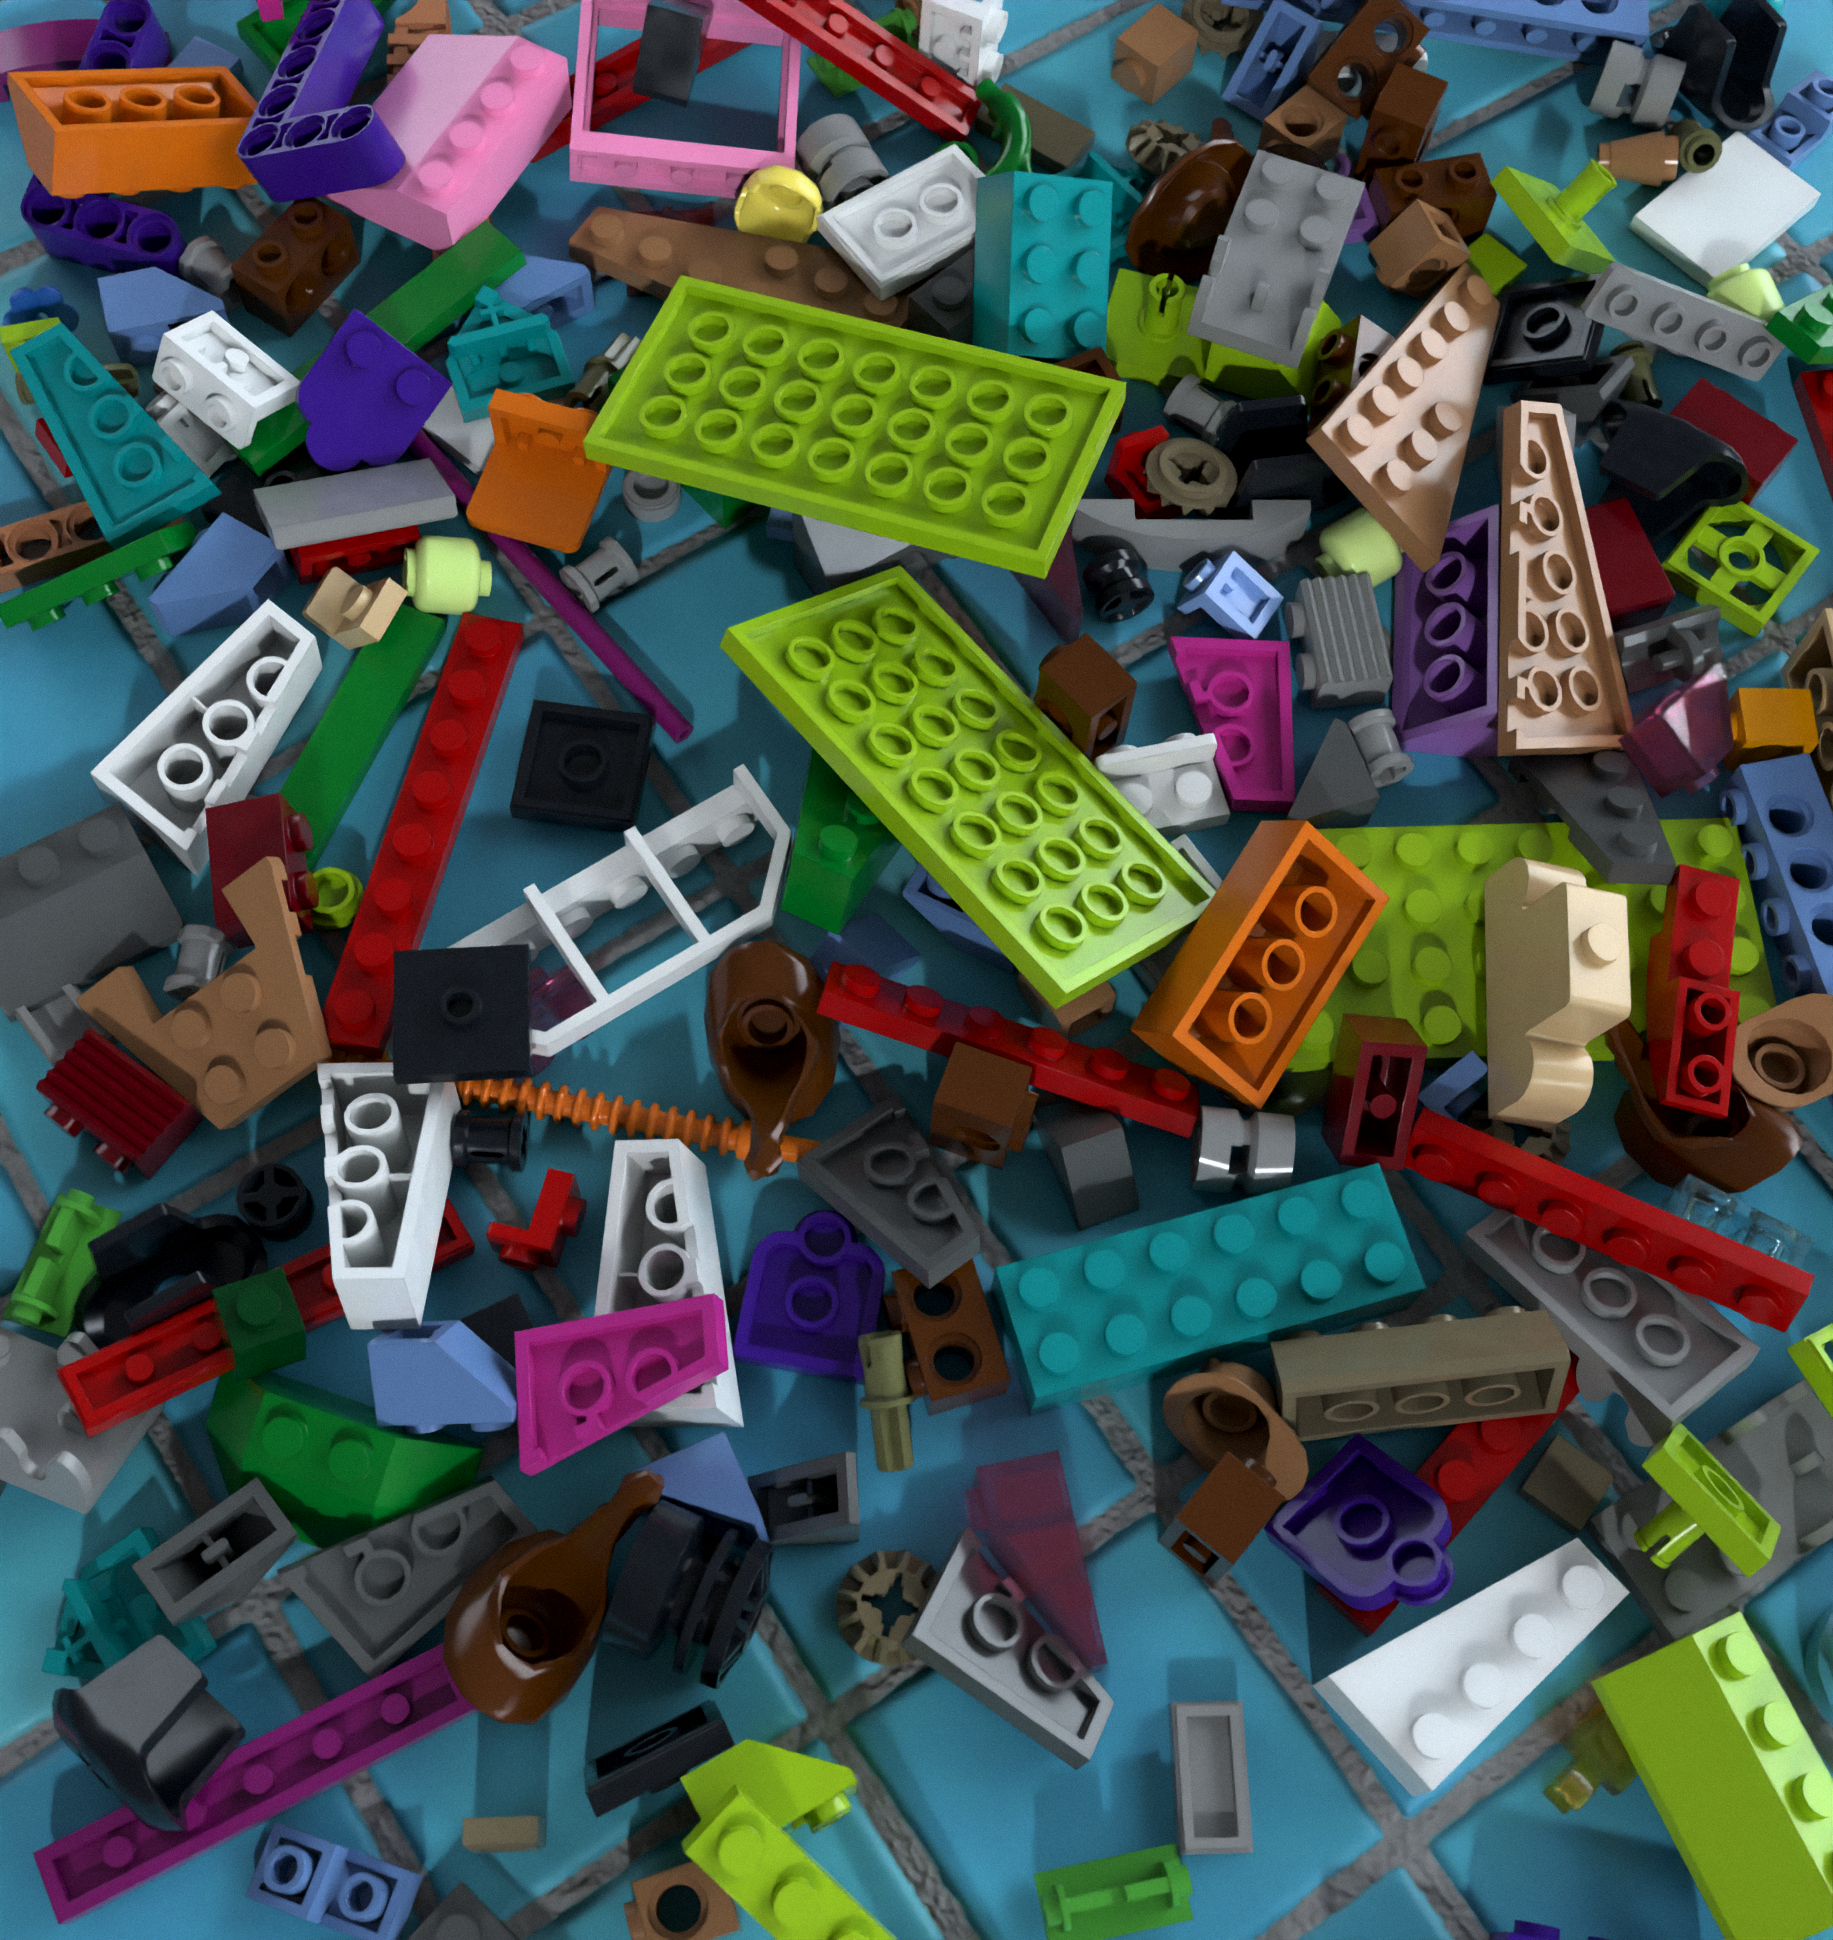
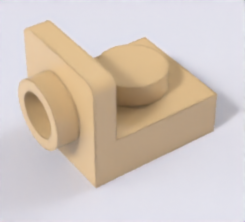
[302,567,408,650]

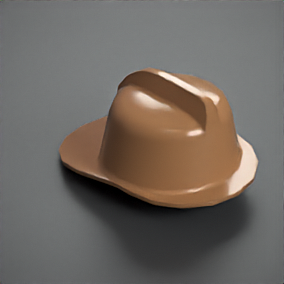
[1732,993,1833,1112]
[1162,1357,1309,1503]

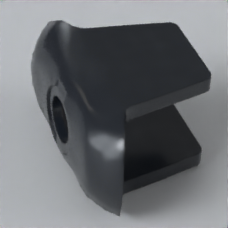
[1649,0,1787,131]
[1183,395,1348,520]
[1597,399,1749,545]
[75,1202,268,1350]
[52,1635,246,1833]

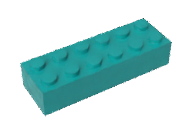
[991,1163,1426,1416]

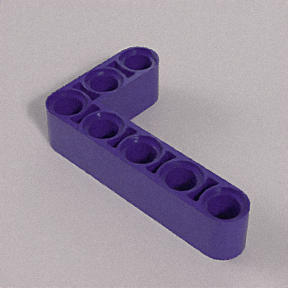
[20,0,188,281]
[236,0,406,203]

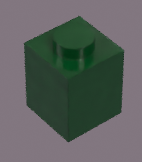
[212,1266,306,1383]

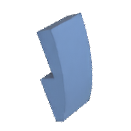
[1747,69,1833,171]
[244,1822,424,1940]

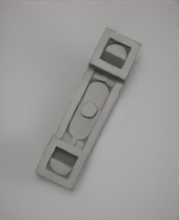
[1070,499,1311,572]

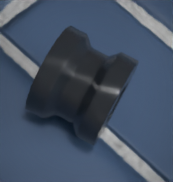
[1082,549,1155,623]
[236,1163,315,1242]

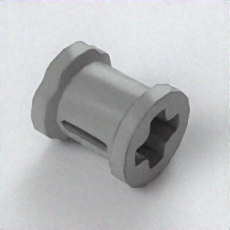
[178,236,244,312]
[1163,373,1237,446]
[559,536,639,614]
[1346,708,1415,789]
[163,924,237,1002]

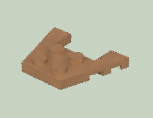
[76,856,333,1130]

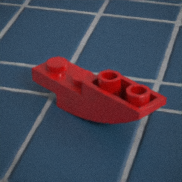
[1646,864,1740,1119]

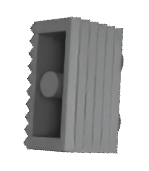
[1285,572,1393,709]

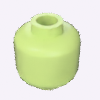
[1704,263,1785,322]
[1315,507,1404,588]
[402,535,492,615]

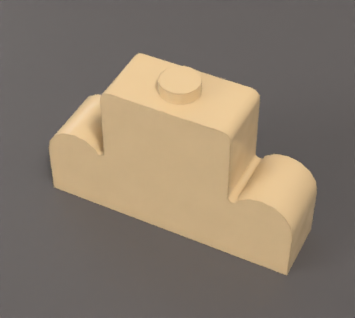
[1484,857,1631,1129]

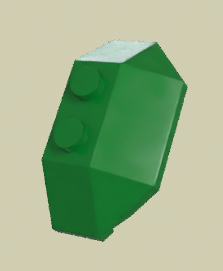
[205,1370,486,1549]

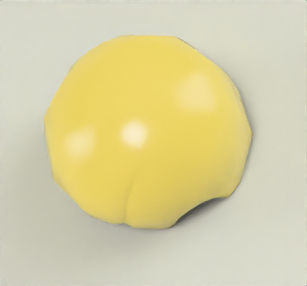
[734,164,824,244]

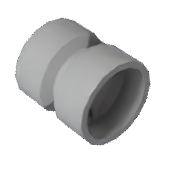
[1587,40,1687,132]
[795,114,890,211]
[1190,1105,1296,1196]

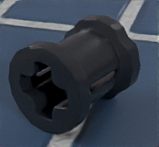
[453,1110,529,1172]

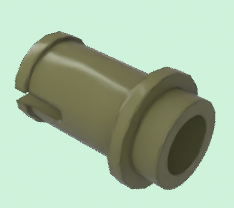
[1668,118,1722,173]
[1610,341,1663,410]

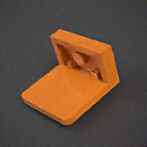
[466,388,613,553]

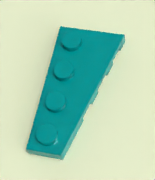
[10,322,222,550]

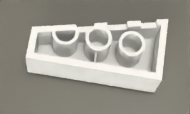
[90,599,323,877]
[317,1062,462,1330]
[594,1139,744,1427]
[1312,1538,1630,1797]

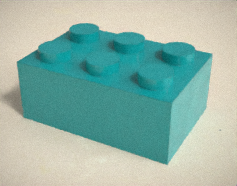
[972,171,1113,363]

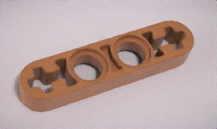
[0,501,183,593]

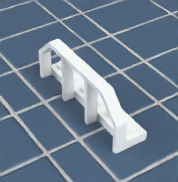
[417,764,792,1057]

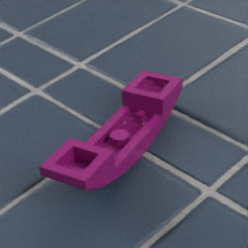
[0,19,172,102]

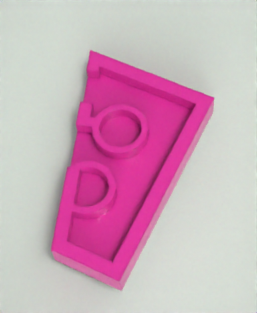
[1167,636,1295,813]
[514,1293,729,1477]

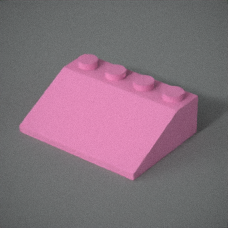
[319,34,572,254]

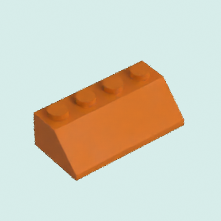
[7,66,258,199]
[1130,820,1390,1110]

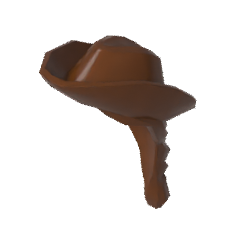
[1125,117,1254,283]
[703,941,841,1181]
[1604,1018,1803,1197]
[442,1469,664,1724]

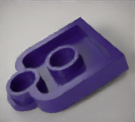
[295,308,453,472]
[733,1210,885,1385]
[1263,1432,1455,1611]

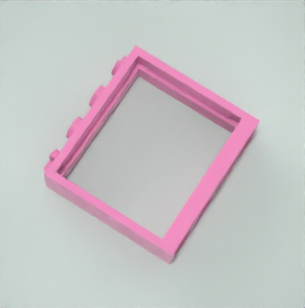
[569,0,801,199]

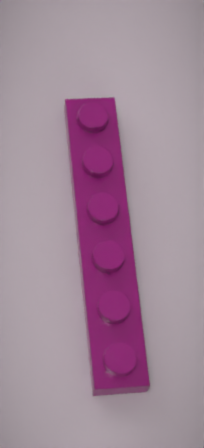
[33,1643,479,1925]

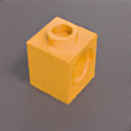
[1713,688,1819,770]

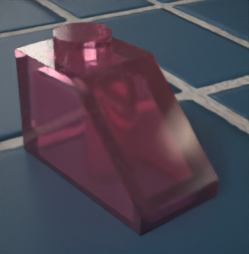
[1618,662,1734,799]

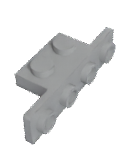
[1580,262,1785,382]

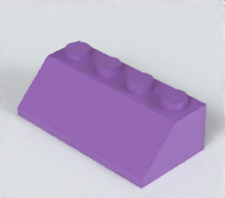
[1392,504,1502,759]

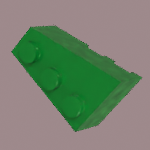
[780,747,902,935]

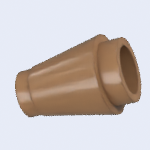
[1596,130,1679,187]

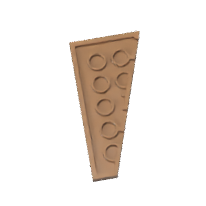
[568,206,944,329]
[1306,262,1500,573]
[1498,400,1639,756]

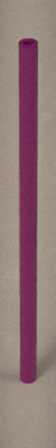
[408,429,694,743]

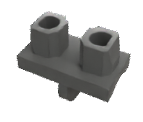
[1613,603,1724,694]

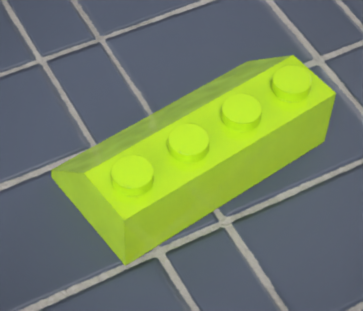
[1590,1611,1833,1940]

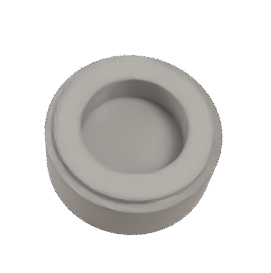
[622,470,682,522]

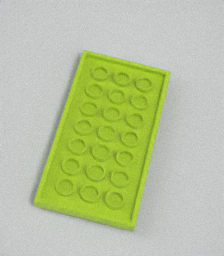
[583,275,1126,579]
[719,565,1216,1010]
[1283,818,1777,1073]

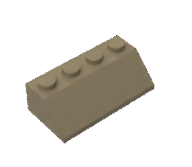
[1270,1306,1571,1442]

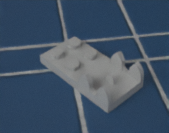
[1187,149,1366,369]
[1459,1209,1760,1447]
[0,1326,164,1515]
[1584,1378,1833,1644]

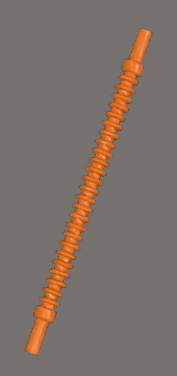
[316,1049,822,1163]

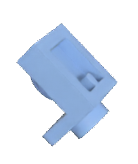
[1176,550,1284,640]

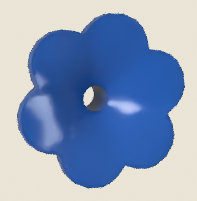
[3,285,79,332]

